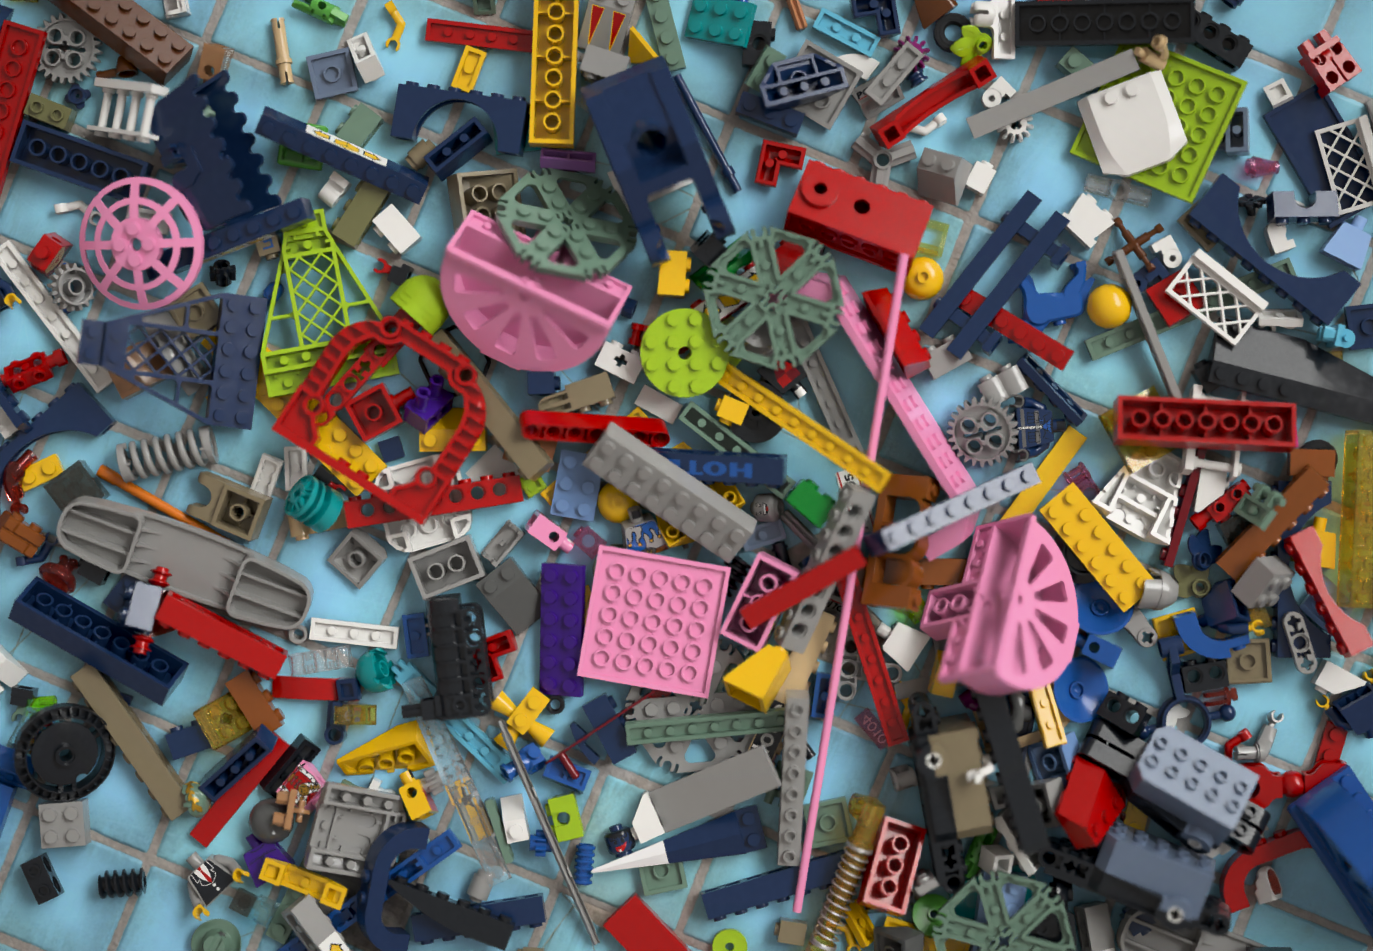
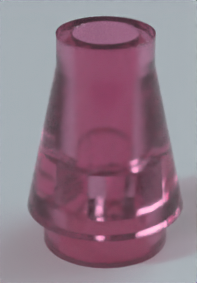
[1245,156,1280,178]

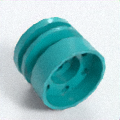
[284,475,344,533]

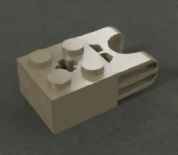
[538,371,616,413]
[186,471,273,541]

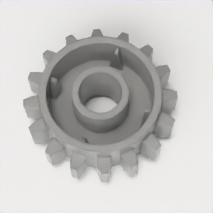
[47,263,96,312]

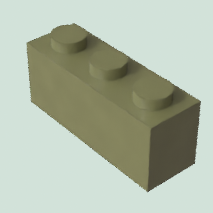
[331,180,391,249]

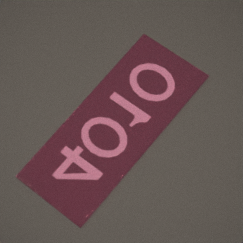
[854,708,887,750]

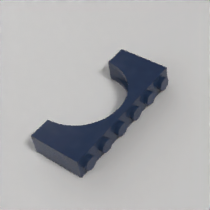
[390,81,530,157]

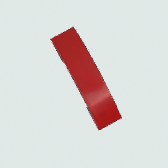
[272,675,361,701]

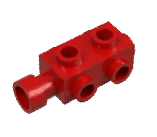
[0,348,68,393]
[1189,479,1251,532]

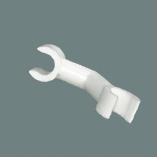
[910,113,947,136]
[54,200,102,227]
[967,754,995,784]

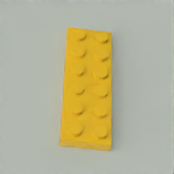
[1038,482,1153,613]

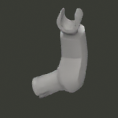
[1233,710,1284,763]

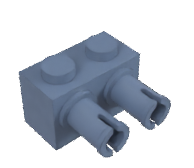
[1217,107,1250,157]

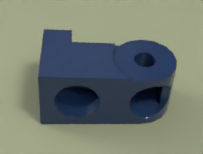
[1133,257,1170,293]

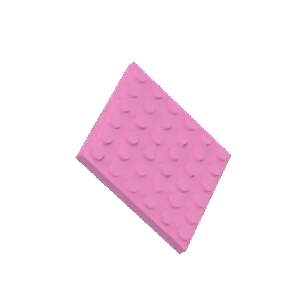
[577,544,731,699]

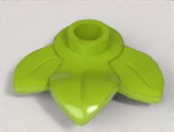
[950,25,993,66]

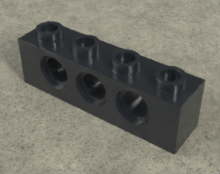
[1192,10,1253,72]

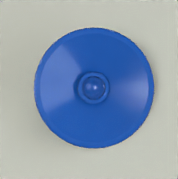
[1074,581,1134,635]
[1054,657,1109,723]

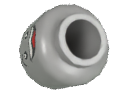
[750,493,784,522]

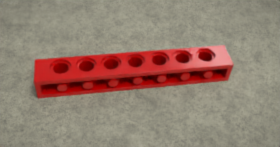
[344,471,524,529]

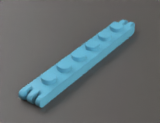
[391,659,513,784]

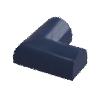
[850,0,901,38]

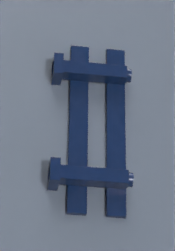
[919,190,1071,360]

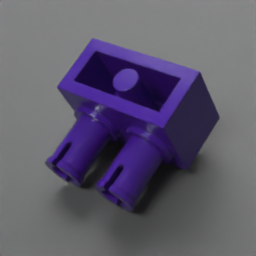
[404,374,454,434]

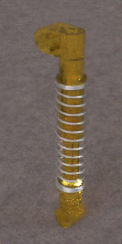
[809,793,886,951]

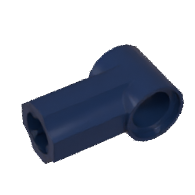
[324,701,348,745]

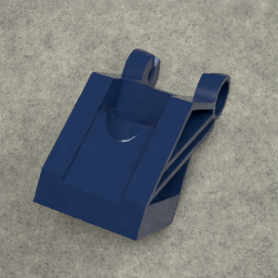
[580,55,736,267]

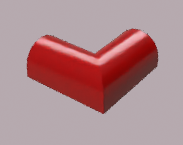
[754,139,806,188]
[471,629,518,684]

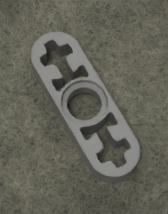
[1282,611,1317,674]

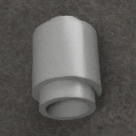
[466,868,495,903]

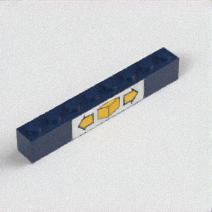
[254,106,429,205]
[146,197,316,280]

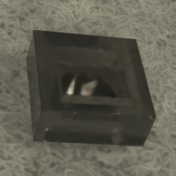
[229,887,259,918]

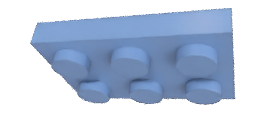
[550,449,601,522]

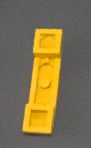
[258,857,348,910]

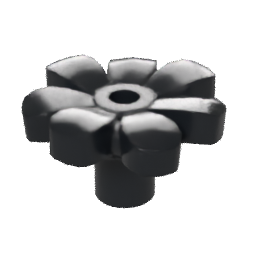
[1238,193,1266,216]

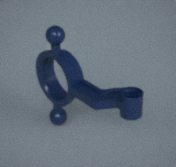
[1139,634,1236,743]

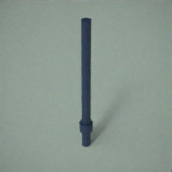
[673,74,742,194]

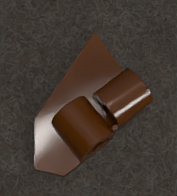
[914,0,959,29]

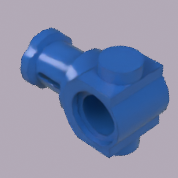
[500,742,547,783]

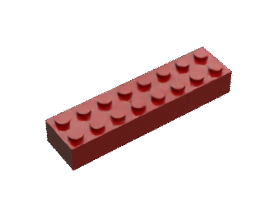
[1113,395,1297,453]

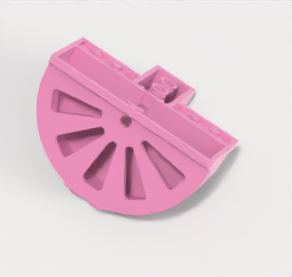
[440,210,633,372]
[919,513,1080,696]

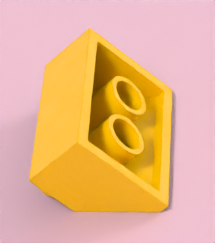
[419,408,488,452]

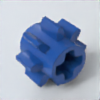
[529,829,552,857]

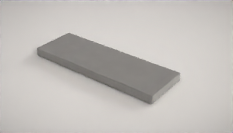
[649,744,782,833]

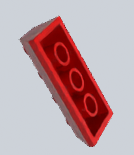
[862,288,932,380]

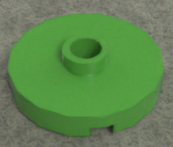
[911,894,948,939]

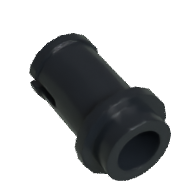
[771,541,792,566]

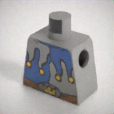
[621,506,668,554]

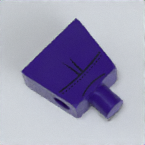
[243,834,295,888]

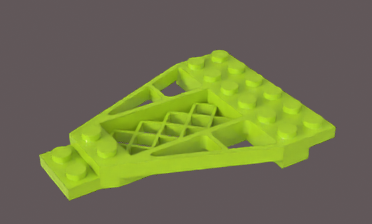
[260,208,400,398]

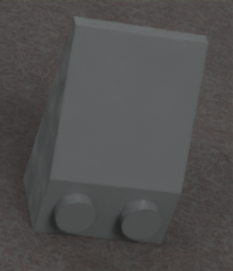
[475,557,541,636]

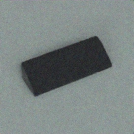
[259,733,321,798]

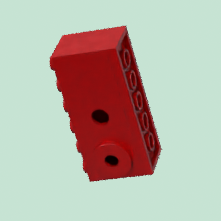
[783,159,934,277]

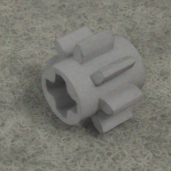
[420,767,447,796]

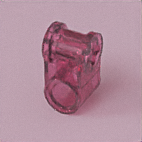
[1062,461,1100,503]

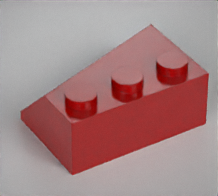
[1055,755,1126,849]

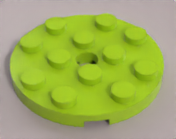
[640,308,729,398]

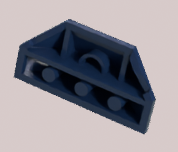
[759,53,849,110]

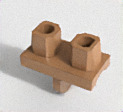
[272,789,310,831]

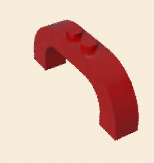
[1219,827,1351,913]

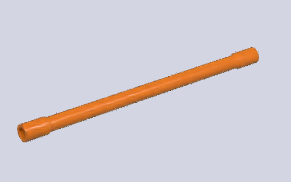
[96,464,234,542]

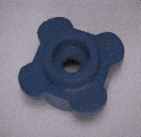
[65,83,91,109]

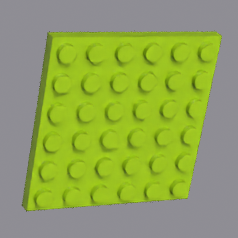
[1070,45,1248,205]

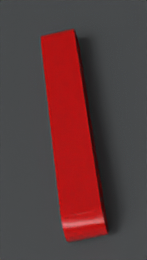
[518,410,670,448]

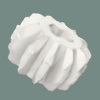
[997,116,1034,143]

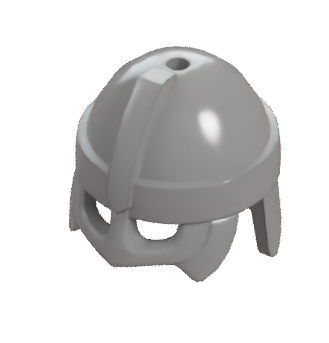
[1134,567,1179,610]

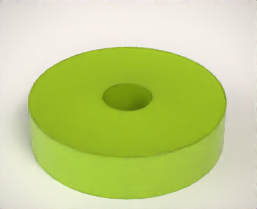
[712,928,747,951]

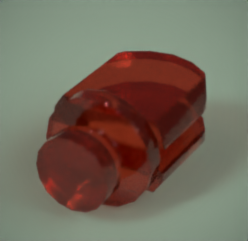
[1203,686,1238,707]

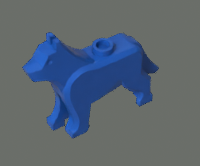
[1008,260,1095,353]

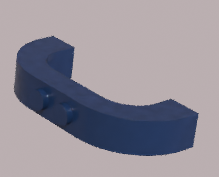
[357,821,430,951]

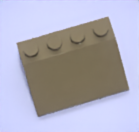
[446,168,526,235]

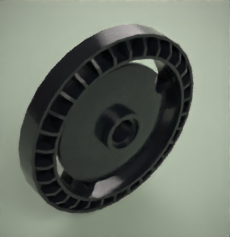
[12,703,116,802]

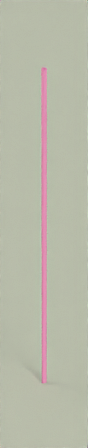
[793,253,908,913]

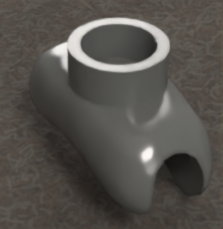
[1008,692,1032,733]

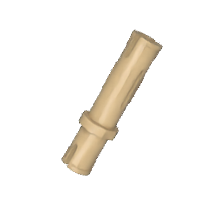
[270,17,294,85]

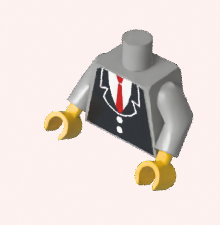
[186,851,249,921]

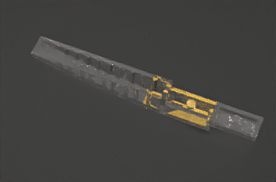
[401,675,512,887]

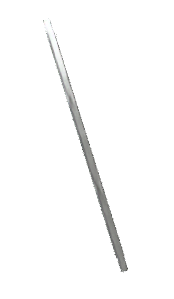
[497,720,600,945]

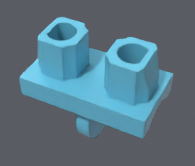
[1316,324,1355,349]

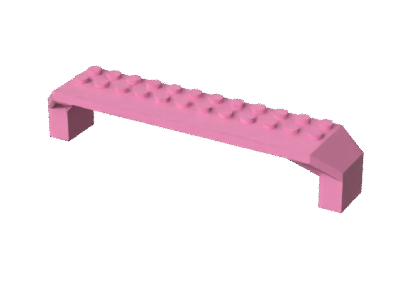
[769,272,980,562]

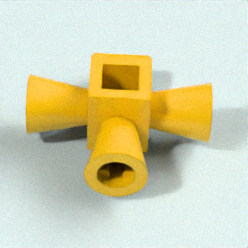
[491,687,555,751]

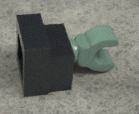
[10,684,38,724]

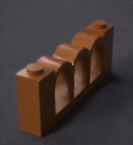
[861,474,940,612]

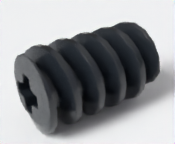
[724,555,751,603]
[98,867,147,899]

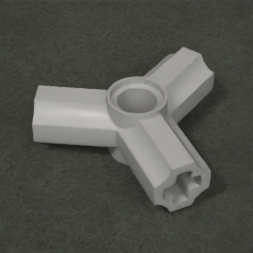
[851,132,917,188]

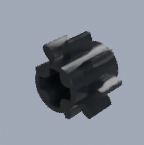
[209,259,236,287]

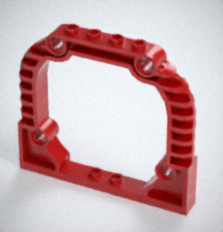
[271,316,486,526]

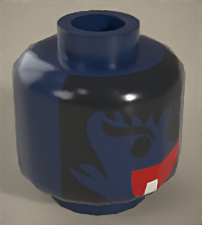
[604,823,636,858]

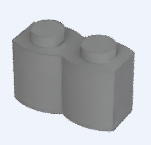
[976,363,1029,404]

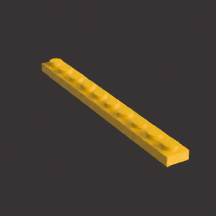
[718,362,892,493]

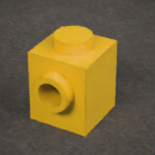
[714,395,749,426]

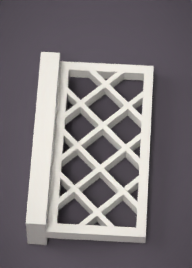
[1315,115,1373,215]
[1164,248,1269,347]

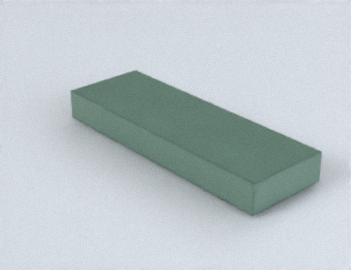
[484,797,515,864]

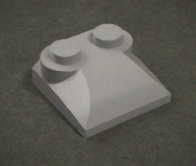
[327,528,387,590]

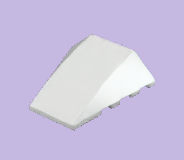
[1091,446,1183,546]

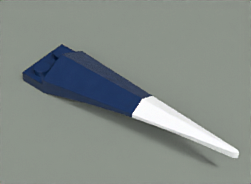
[591,804,767,873]

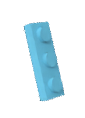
[812,7,881,58]

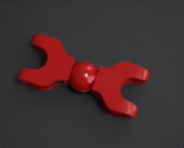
[1239,759,1347,808]

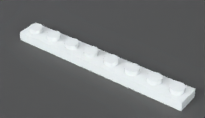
[0,240,113,393]

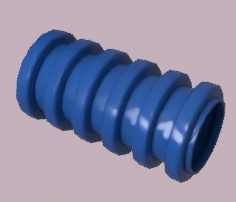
[573,843,596,885]

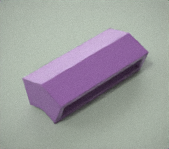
[540,148,596,174]

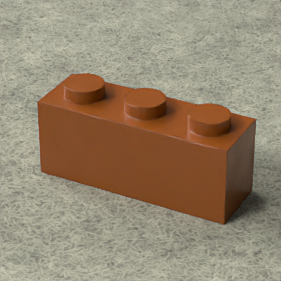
[225,668,285,732]

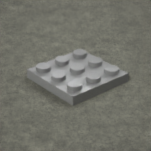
[791,39,863,130]

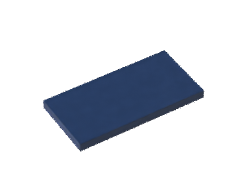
[1262,85,1373,229]

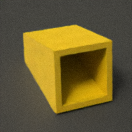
[723,644,791,714]

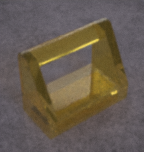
[917,219,949,258]

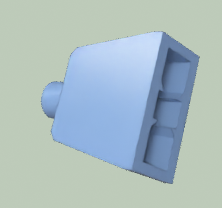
[1319,215,1371,271]

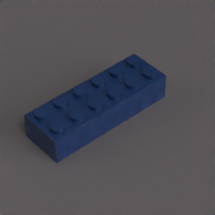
[9,119,154,207]

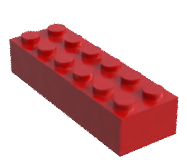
[155,590,288,680]

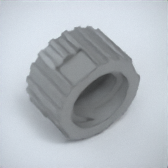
[288,625,309,644]

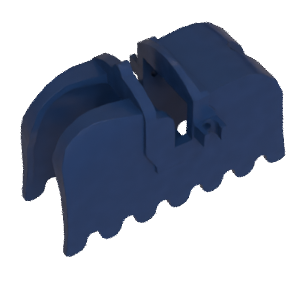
[150,69,282,231]

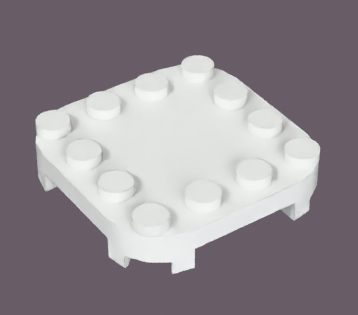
[374,454,473,552]

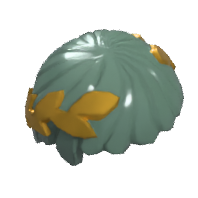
[182,781,211,818]

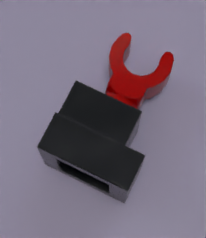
[373,258,414,286]
[313,464,347,491]

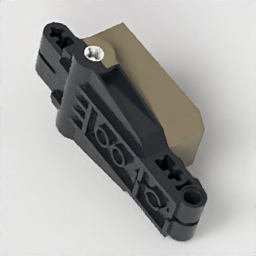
[908,692,995,894]

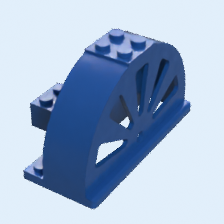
[1287,764,1373,938]

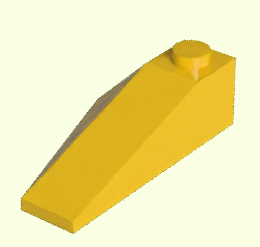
[336,720,435,775]

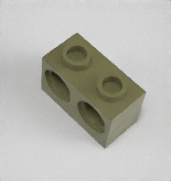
[23,93,78,133]

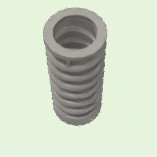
[116,425,219,483]

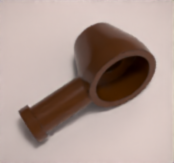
[96,56,138,79]

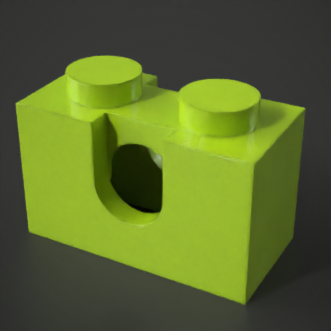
[545,791,585,843]

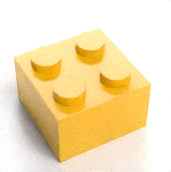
[658,250,692,299]

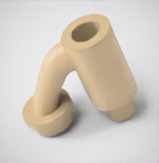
[1133,35,1169,71]

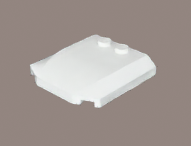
[1077,70,1188,177]

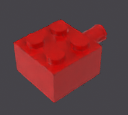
[345,383,416,443]

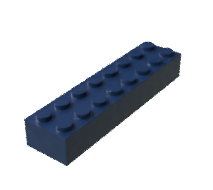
[8,576,189,706]

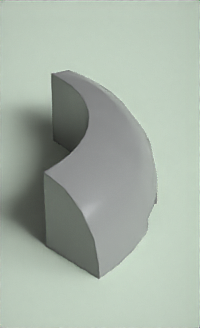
[142,311,206,396]

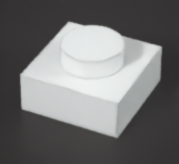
[1263,78,1294,109]

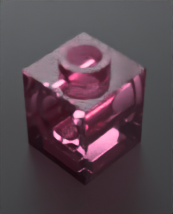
[573,525,608,559]

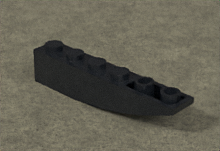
[388,875,516,951]

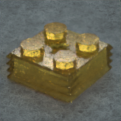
[193,692,252,750]

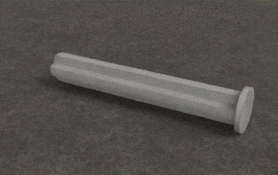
[780,509,819,550]

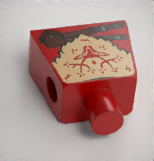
[27,232,73,279]

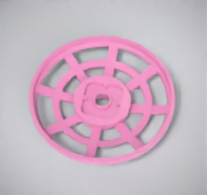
[79,177,204,310]

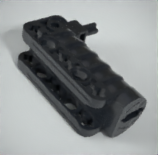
[401,593,494,721]

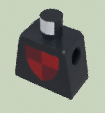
[757,357,808,400]

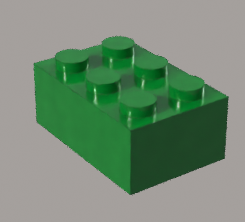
[784,479,836,529]

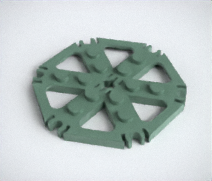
[495,168,638,282]
[703,226,845,370]
[932,869,1076,951]

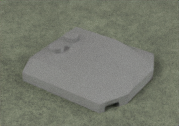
[304,781,407,878]

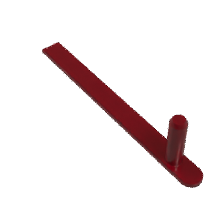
[545,689,656,780]

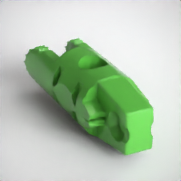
[291,0,349,28]
[964,827,998,879]

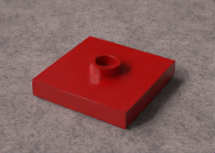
[1145,269,1204,328]

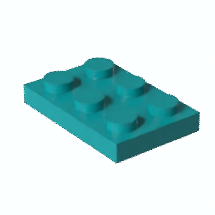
[684,0,757,49]

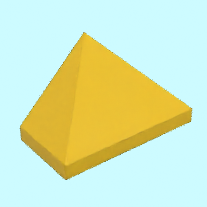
[628,26,658,64]

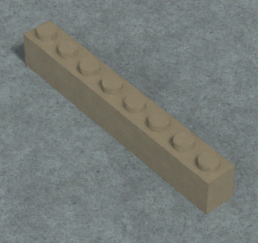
[432,328,555,481]
[70,664,188,821]

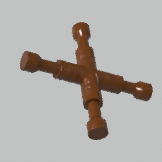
[1104,217,1164,273]

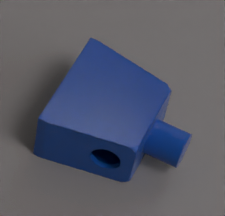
[1075,633,1123,669]

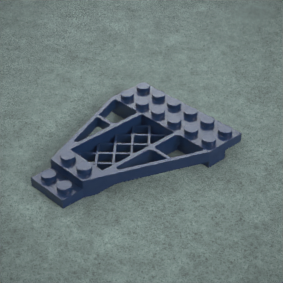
[77,293,268,430]

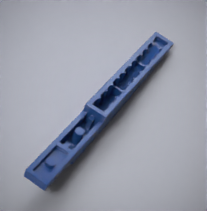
[277,828,463,951]

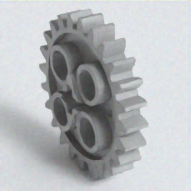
[37,13,103,85]
[946,396,1019,467]

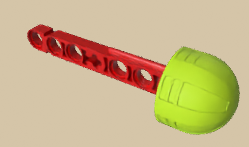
[312,275,449,427]

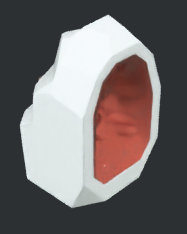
[1254,865,1283,905]

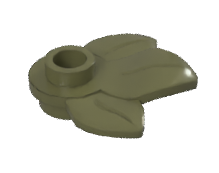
[1173,564,1211,598]

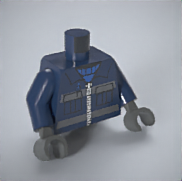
[1009,394,1066,463]

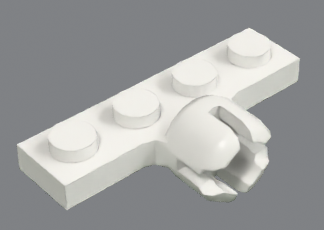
[970,0,1015,60]

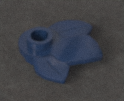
[1187,529,1222,571]

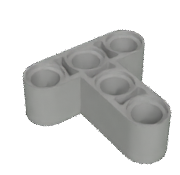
[837,636,902,701]

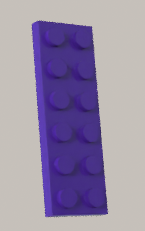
[539,562,586,697]

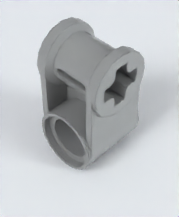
[1124,608,1158,647]
[889,764,918,792]

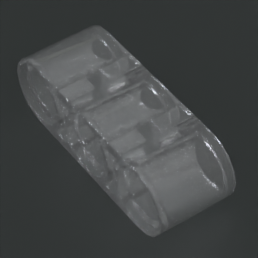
[288,644,354,677]

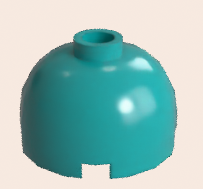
[355,648,396,693]

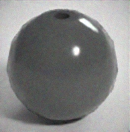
[248,798,294,844]

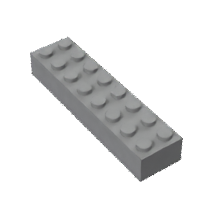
[582,421,757,563]

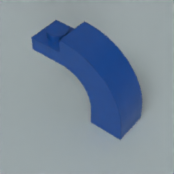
[1172,610,1251,659]

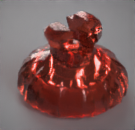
[39,555,78,593]

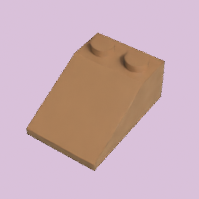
[108,338,174,400]

